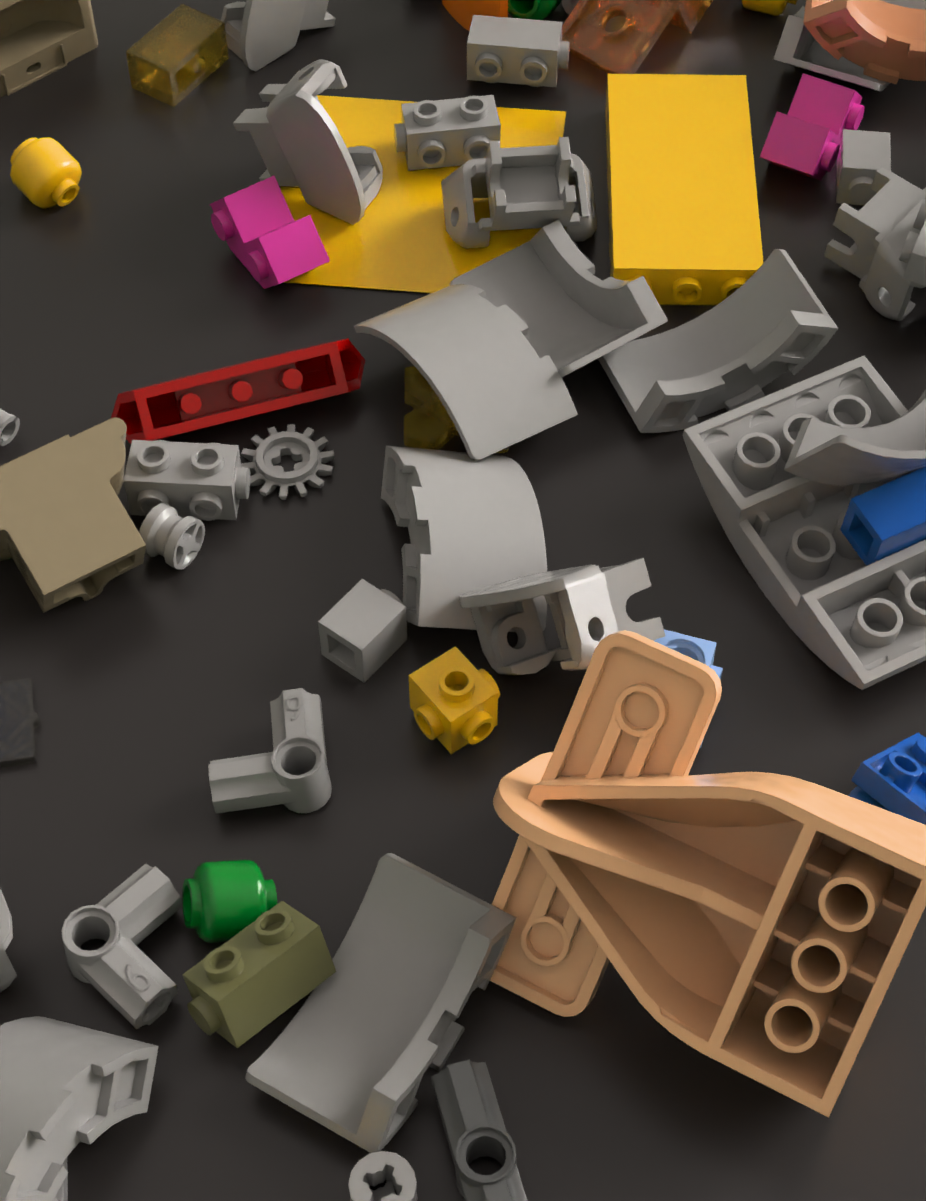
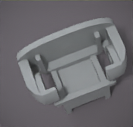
[220,0,336,72]
[233,59,383,225]
[441,137,597,249]
[824,166,926,321]
[459,558,665,676]

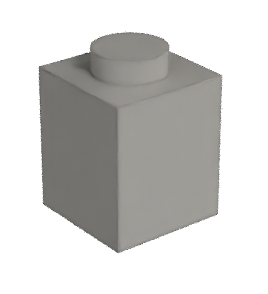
[836,129,891,205]
[318,579,407,683]

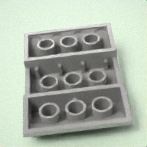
[683,355,926,690]

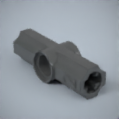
[431,1059,527,1201]

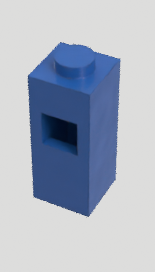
[840,467,926,566]

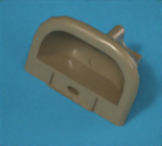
[0,0,98,97]
[0,417,146,613]

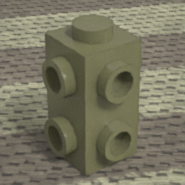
[182,901,336,1048]

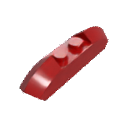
[111,338,365,444]

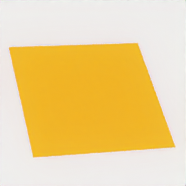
[280,95,566,293]

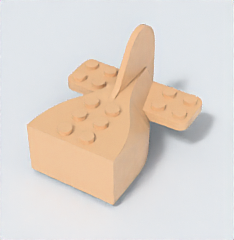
[490,630,926,1118]

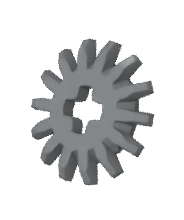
[241,424,335,500]

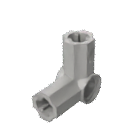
[208,688,332,814]
[61,864,182,1029]

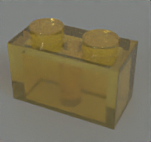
[126,4,229,107]

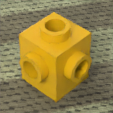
[408,646,500,754]

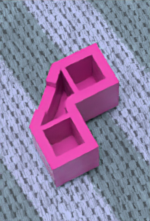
[760,73,865,181]
[210,175,330,289]

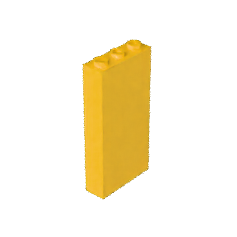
[605,74,763,305]

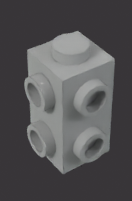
[467,15,570,87]
[394,95,501,171]
[123,440,250,521]

